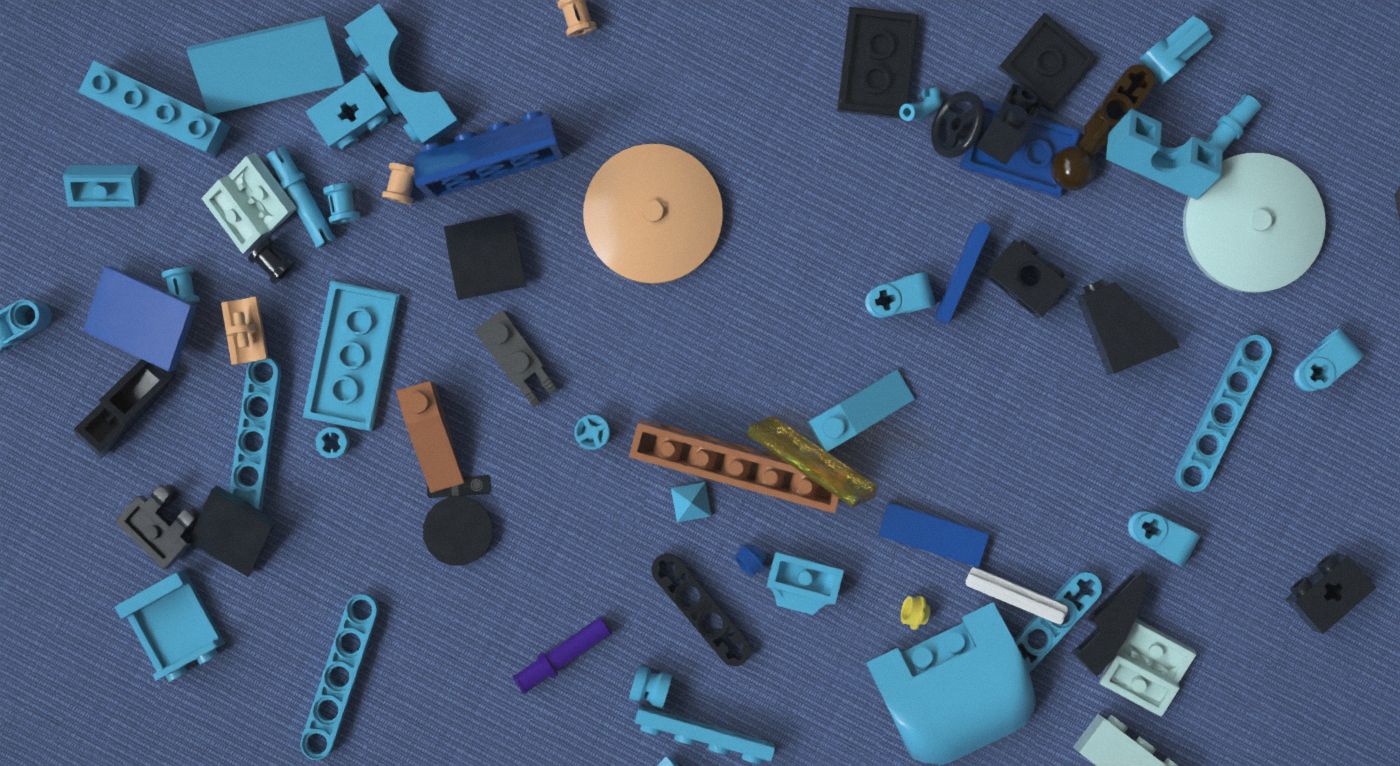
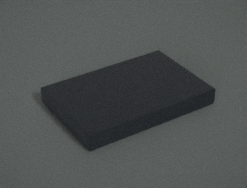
[837,7,919,120]

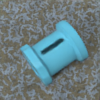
[323,183,361,224]
[161,267,200,304]

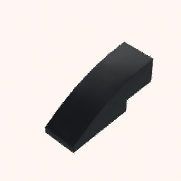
[74,359,176,459]
[1071,569,1148,676]

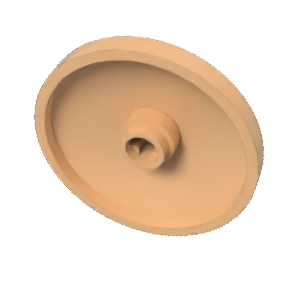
[583,144,723,284]

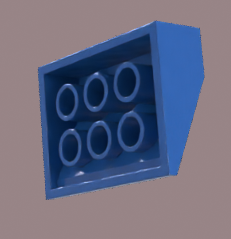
[414,111,564,199]

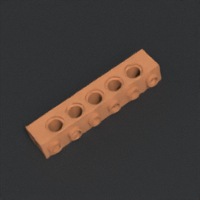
[629,417,844,513]

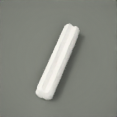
[966,567,1068,624]

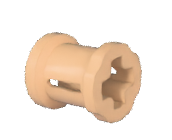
[557,0,597,37]
[381,163,414,205]

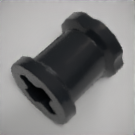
[248,238,296,284]

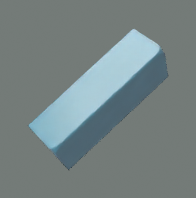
[63,165,139,207]

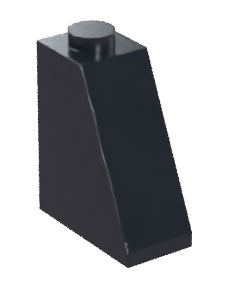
[1076,279,1180,375]

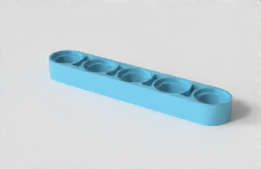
[1175,335,1272,492]
[229,357,281,512]
[300,593,380,760]

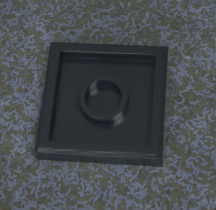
[998,13,1097,112]
[189,485,277,577]

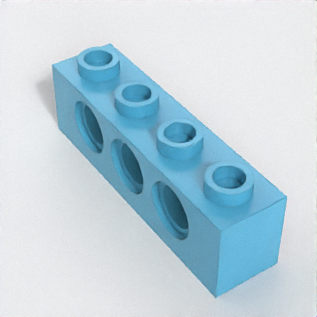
[78,60,231,158]

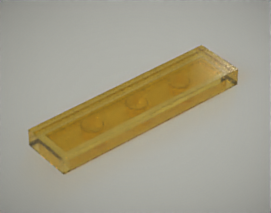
[747,416,878,507]

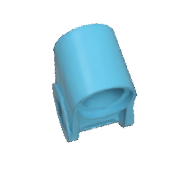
[865,271,936,318]
[0,299,52,354]
[1293,328,1364,392]
[1127,511,1201,567]

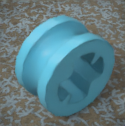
[315,427,350,458]

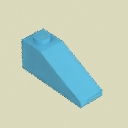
[807,369,915,452]

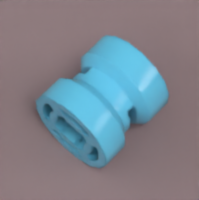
[629,665,672,709]

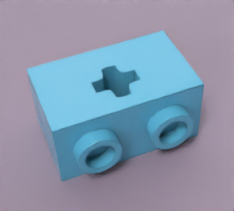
[305,73,392,151]

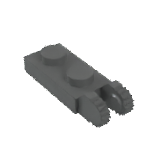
[474,310,558,407]

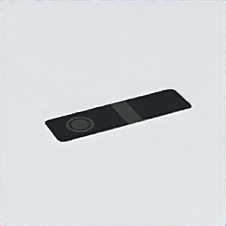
[427,475,490,498]

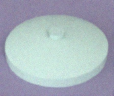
[1183,153,1326,293]

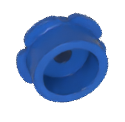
[734,544,766,577]

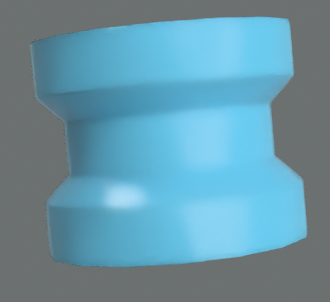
[574,415,611,450]

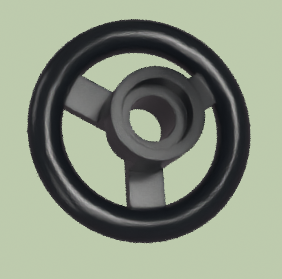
[931,91,985,158]

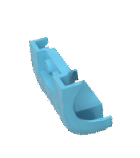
[866,602,1037,766]

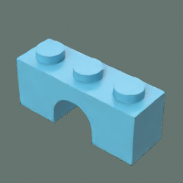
[1106,109,1222,200]

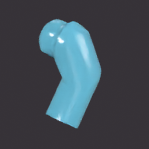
[899,87,943,121]

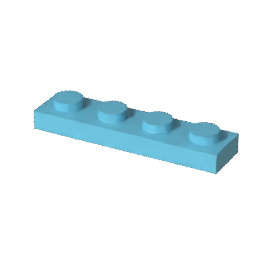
[634,705,775,764]

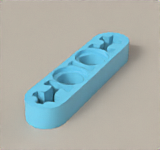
[1014,571,1102,673]

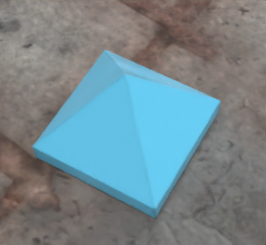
[671,482,711,522]

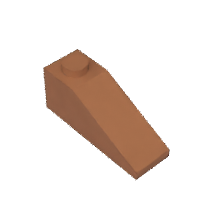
[396,381,465,493]

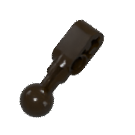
[1051,65,1154,191]

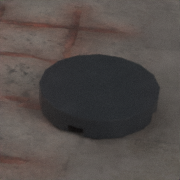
[423,496,493,566]

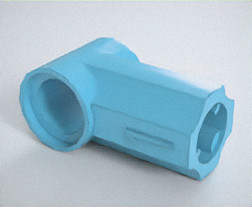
[1139,15,1213,85]

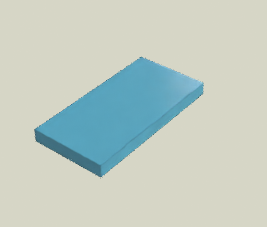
[187,16,345,115]
[303,281,401,431]

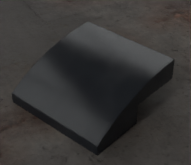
[444,213,527,300]

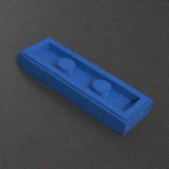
[933,222,992,325]
[878,502,989,568]

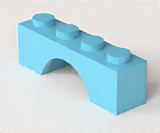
[344,4,461,146]

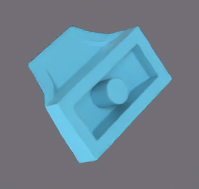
[766,552,844,615]

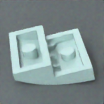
[201,153,297,254]
[1099,618,1196,717]

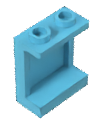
[115,570,225,682]

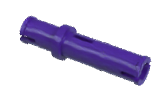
[512,616,612,694]

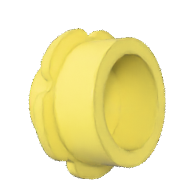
[901,596,930,630]

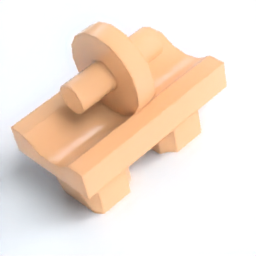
[221,296,268,365]

